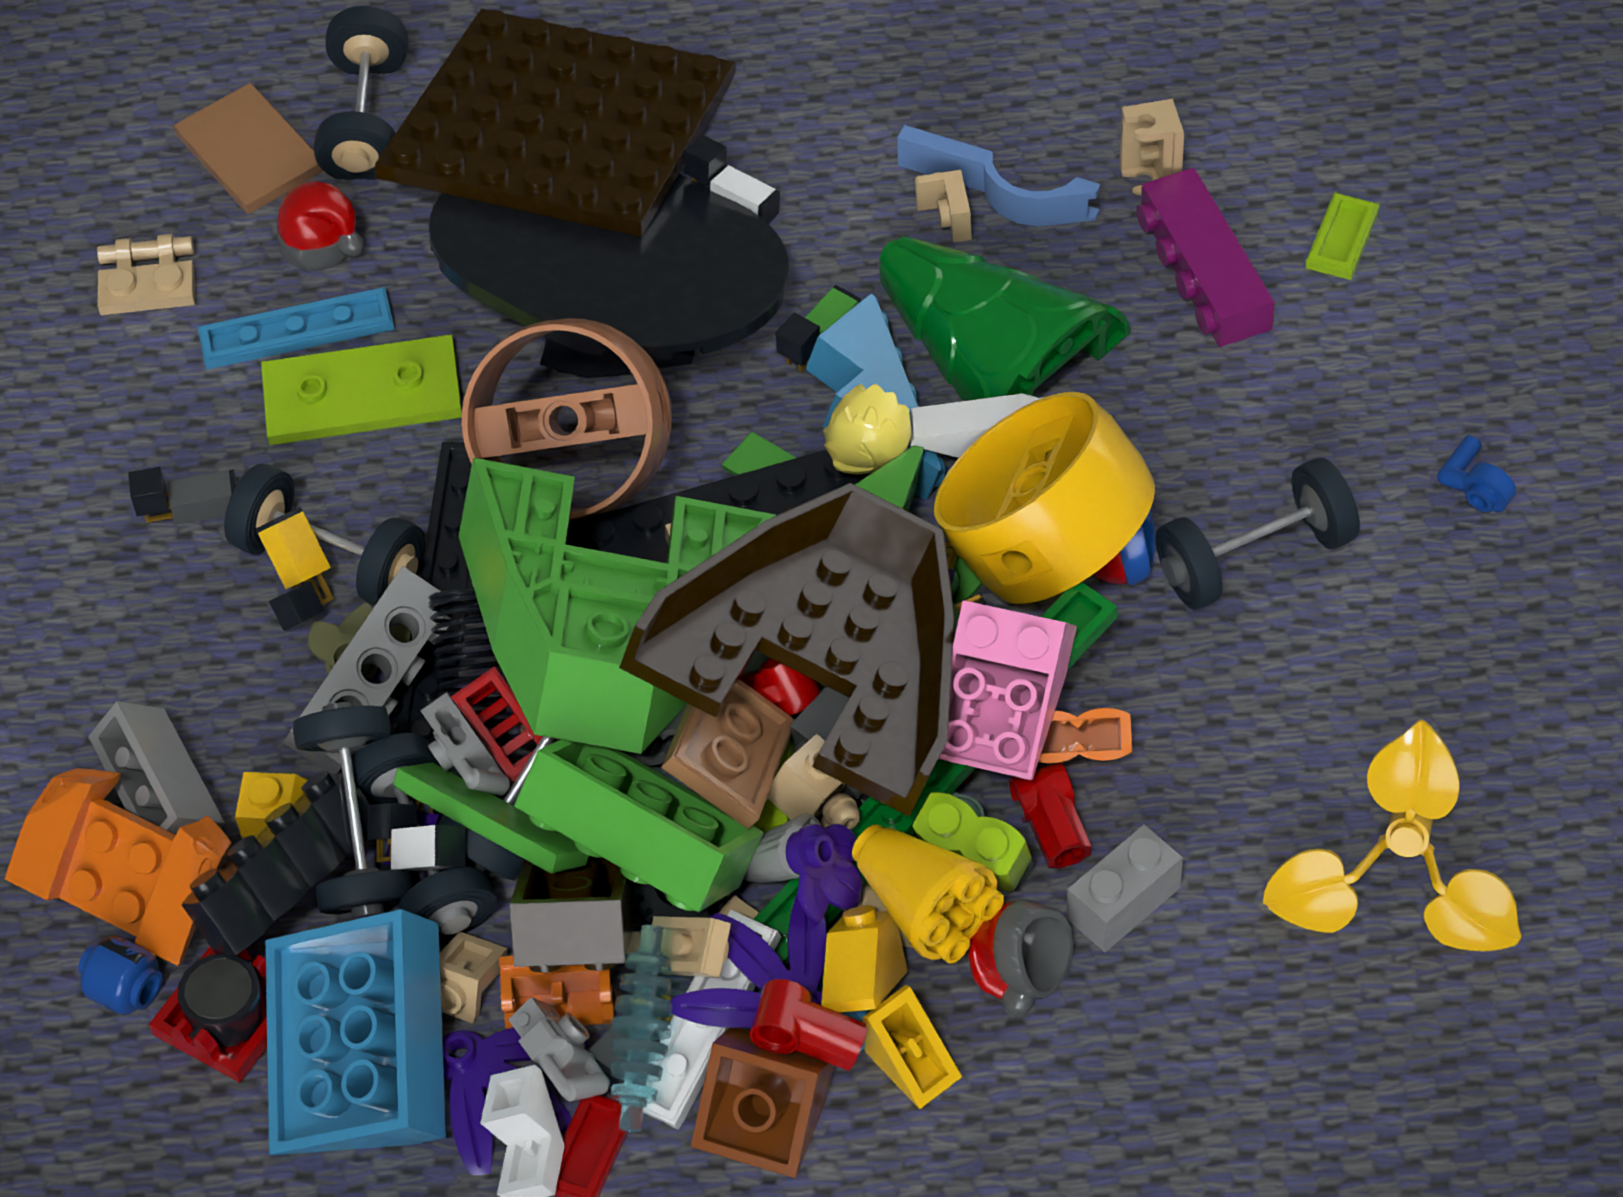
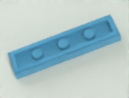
[198,287,395,370]

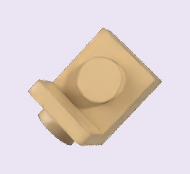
[915,170,972,242]
[439,932,508,1023]

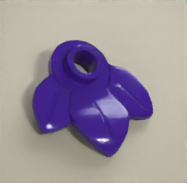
[786,823,862,923]

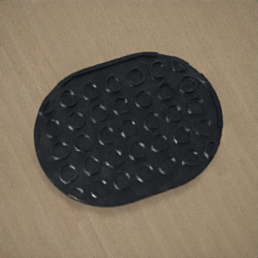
[429,174,789,361]

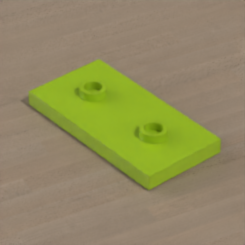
[261,334,462,445]

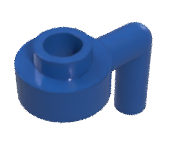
[1437,435,1516,513]

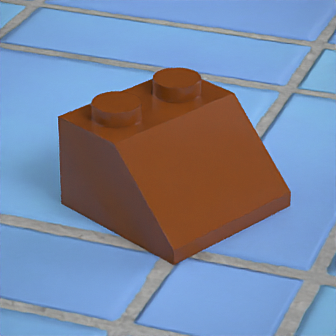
[691,1028,834,1178]

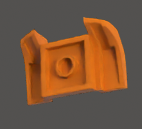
[4,768,231,966]

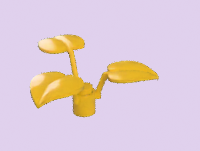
[1263,719,1522,951]

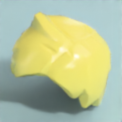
[823,384,912,474]

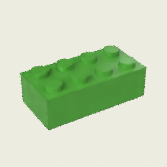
[514,739,764,912]

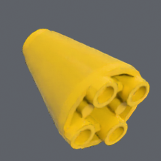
[852,824,1004,964]

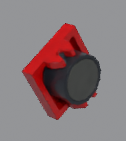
[148,946,267,1083]

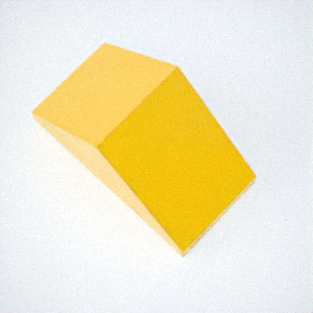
[863,985,962,1109]

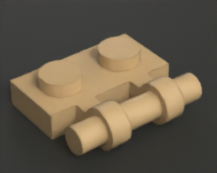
[97,233,195,315]

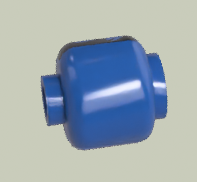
[78,935,163,1015]

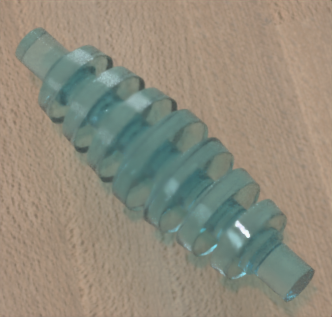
[610,925,672,1132]

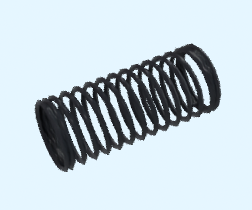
[428,588,510,746]

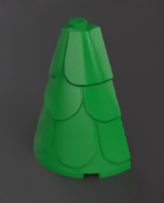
[879,236,1131,401]

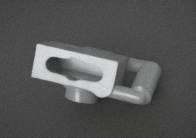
[421,692,510,796]
[508,997,610,1102]

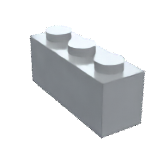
[88,701,225,835]

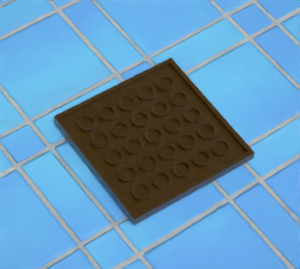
[375,8,736,237]

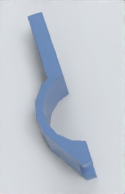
[897,125,1101,227]

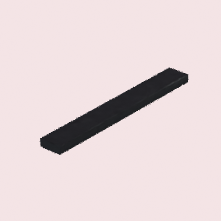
[395,442,472,767]

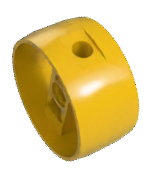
[934,392,1155,604]

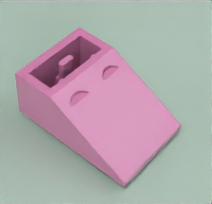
[939,600,1077,780]

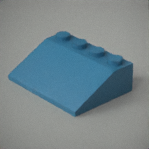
[265,909,446,1155]

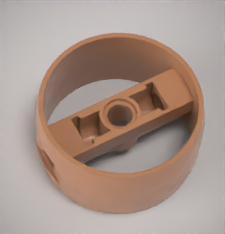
[462,318,672,521]

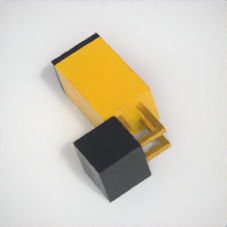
[256,507,334,631]

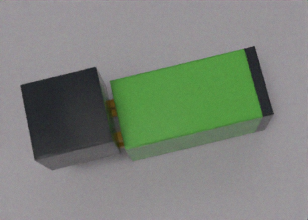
[775,285,861,373]

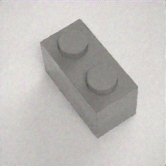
[1067,824,1183,952]

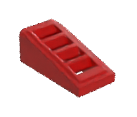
[451,666,543,784]

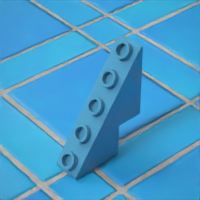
[806,294,945,500]

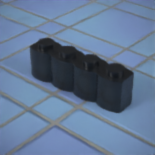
[181,771,370,955]

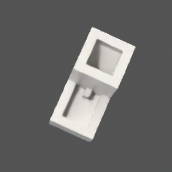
[480,1065,564,1197]

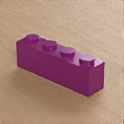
[1136,167,1275,347]

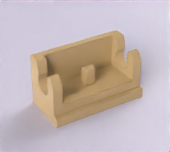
[1120,98,1184,195]

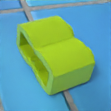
[912,792,1032,891]

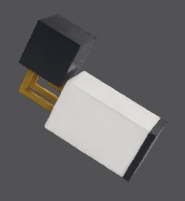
[684,134,780,224]
[367,803,466,871]

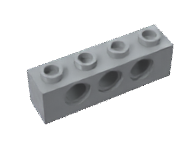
[283,566,451,774]

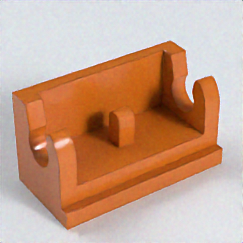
[499,955,615,1030]

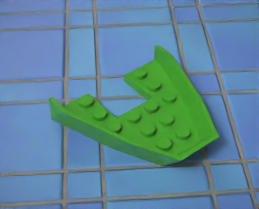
[459,457,776,754]

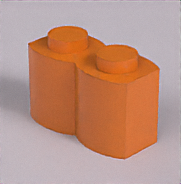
[1038,708,1132,763]

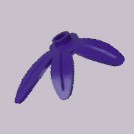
[668,893,827,1028]
[442,1027,589,1175]

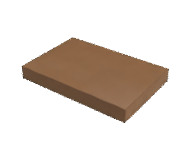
[173,83,324,214]
[661,679,794,829]

